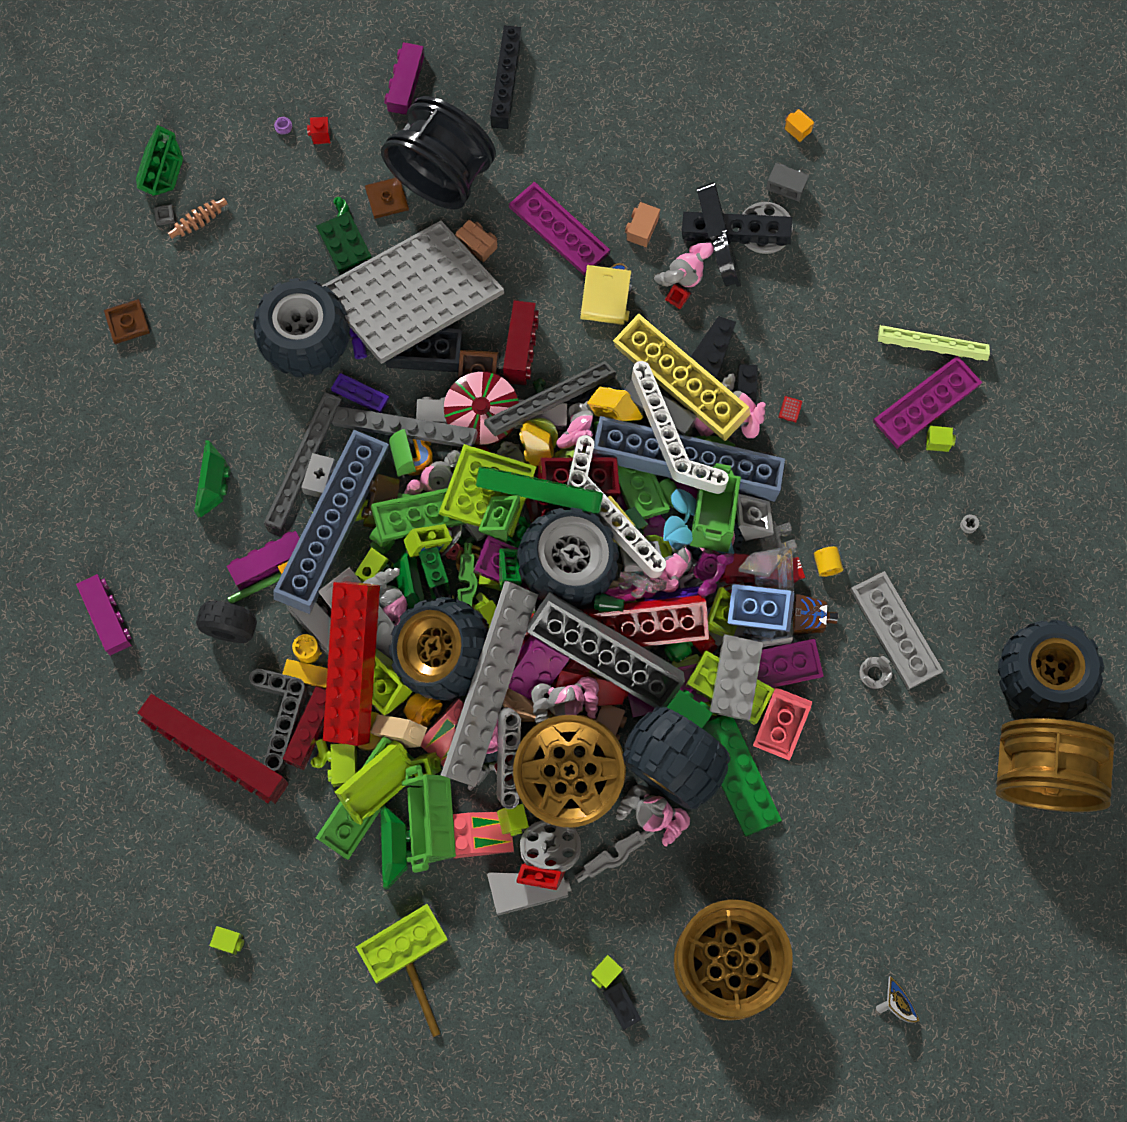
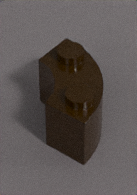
[361,474,400,529]

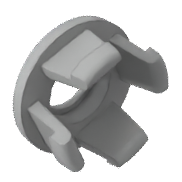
[859,656,892,689]

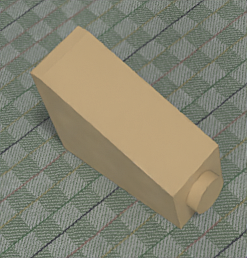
[370,714,427,748]

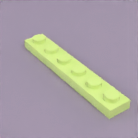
[878,325,990,361]

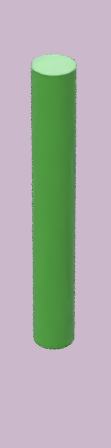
[228,572,281,604]

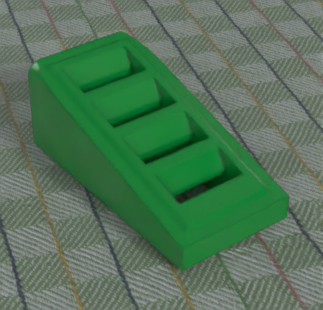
[499,548,522,590]

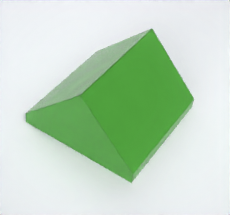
[478,495,520,541]

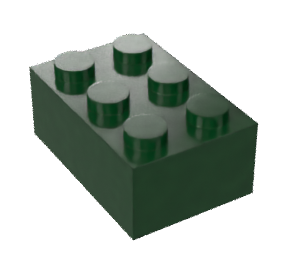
[316,212,372,276]

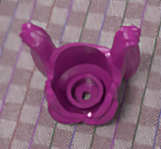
[693,549,734,598]

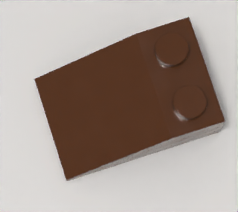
[458,349,499,380]

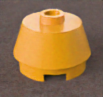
[404,694,443,727]

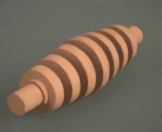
[168,198,228,239]

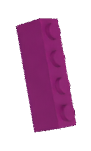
[384,42,425,115]
[227,531,300,590]
[76,574,132,656]

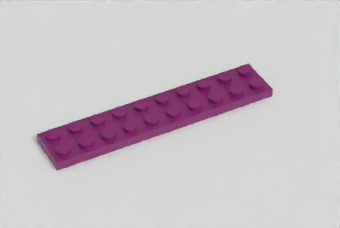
[628,639,824,718]

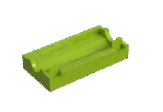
[686,651,775,725]
[335,740,415,825]
[356,904,449,984]

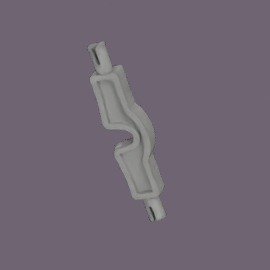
[574,831,655,883]

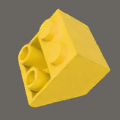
[587,387,643,421]
[519,420,554,466]

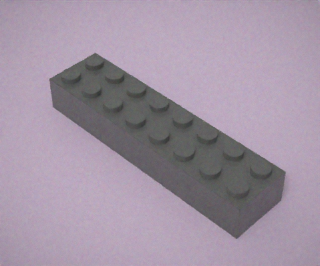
[527,592,685,708]

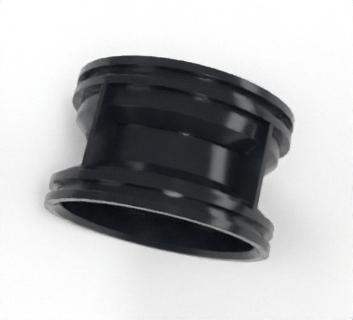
[381,96,496,210]

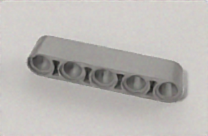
[497,707,521,809]

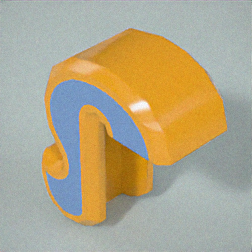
[408,439,433,476]

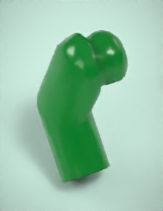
[333,197,350,216]

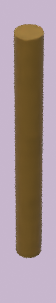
[406,962,441,1037]

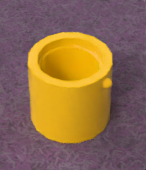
[814,546,844,577]
[292,634,322,664]

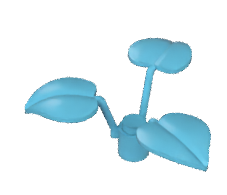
[663,489,734,554]

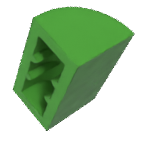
[389,429,416,476]

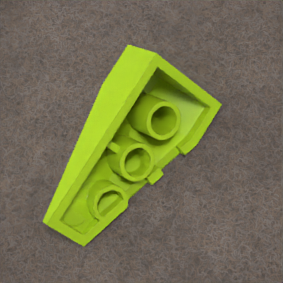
[372,649,413,715]

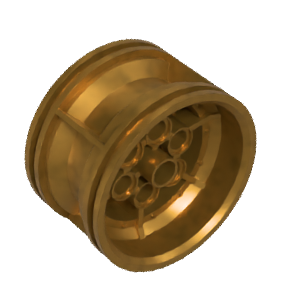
[513,715,626,827]
[996,719,1115,812]
[674,900,793,1020]

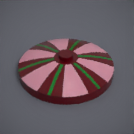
[444,372,519,446]

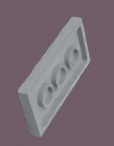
[710,635,763,721]

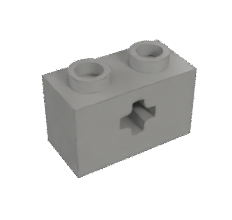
[301,453,336,498]

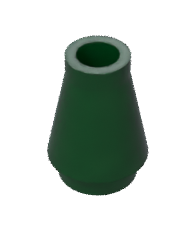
[594,593,625,612]

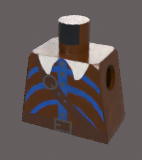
[792,594,838,635]

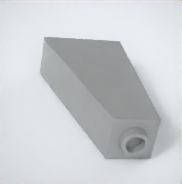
[487,873,571,916]

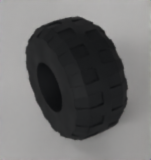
[196,601,257,643]

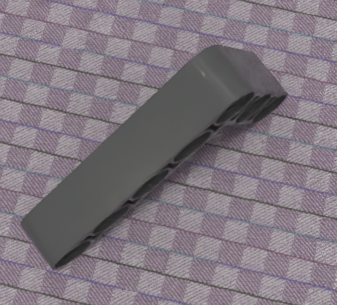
[249,669,307,774]

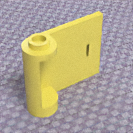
[581,265,631,325]

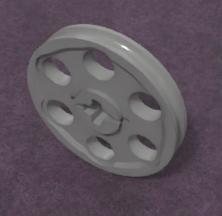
[738,202,793,254]
[520,821,581,872]

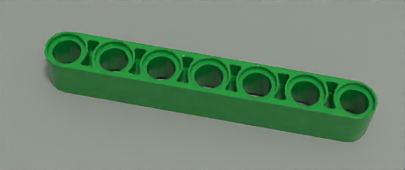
[475,466,604,513]

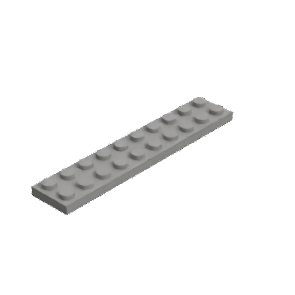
[441,581,538,787]

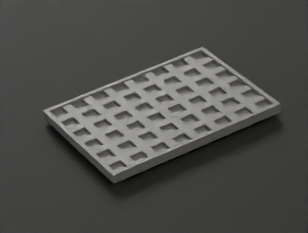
[322,221,504,364]

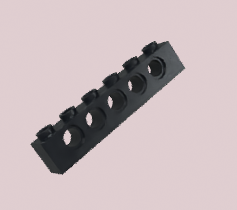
[490,25,522,129]
[681,211,793,246]

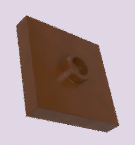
[365,178,409,219]
[104,299,150,344]

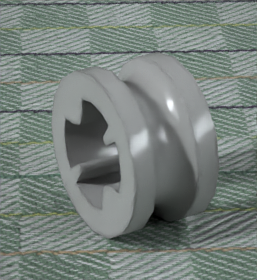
[960,515,979,533]

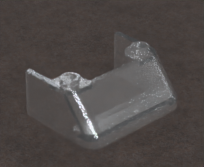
[739,548,794,642]

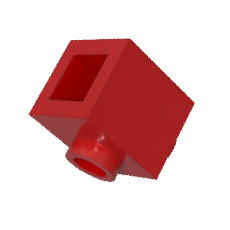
[307,117,331,144]

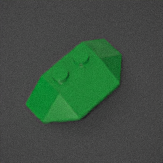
[136,125,183,196]
[194,440,230,517]
[393,548,424,610]
[380,806,412,889]

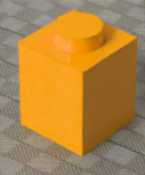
[785,109,814,142]

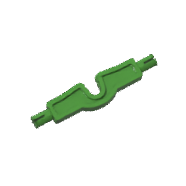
[458,543,478,607]

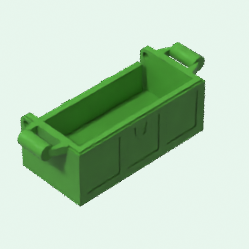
[690,463,741,553]
[402,765,456,873]

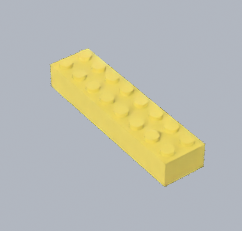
[613,314,751,441]

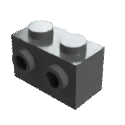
[766,163,809,202]

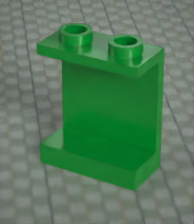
[419,547,451,599]

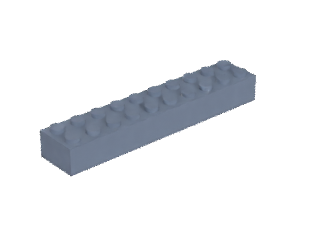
[592,416,785,502]
[273,430,389,614]

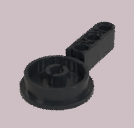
[697,182,741,287]

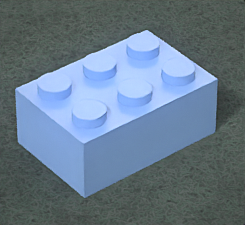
[728,584,795,632]

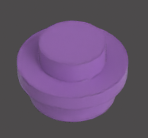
[274,117,292,134]

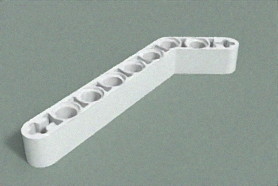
[632,361,729,494]
[567,435,666,578]

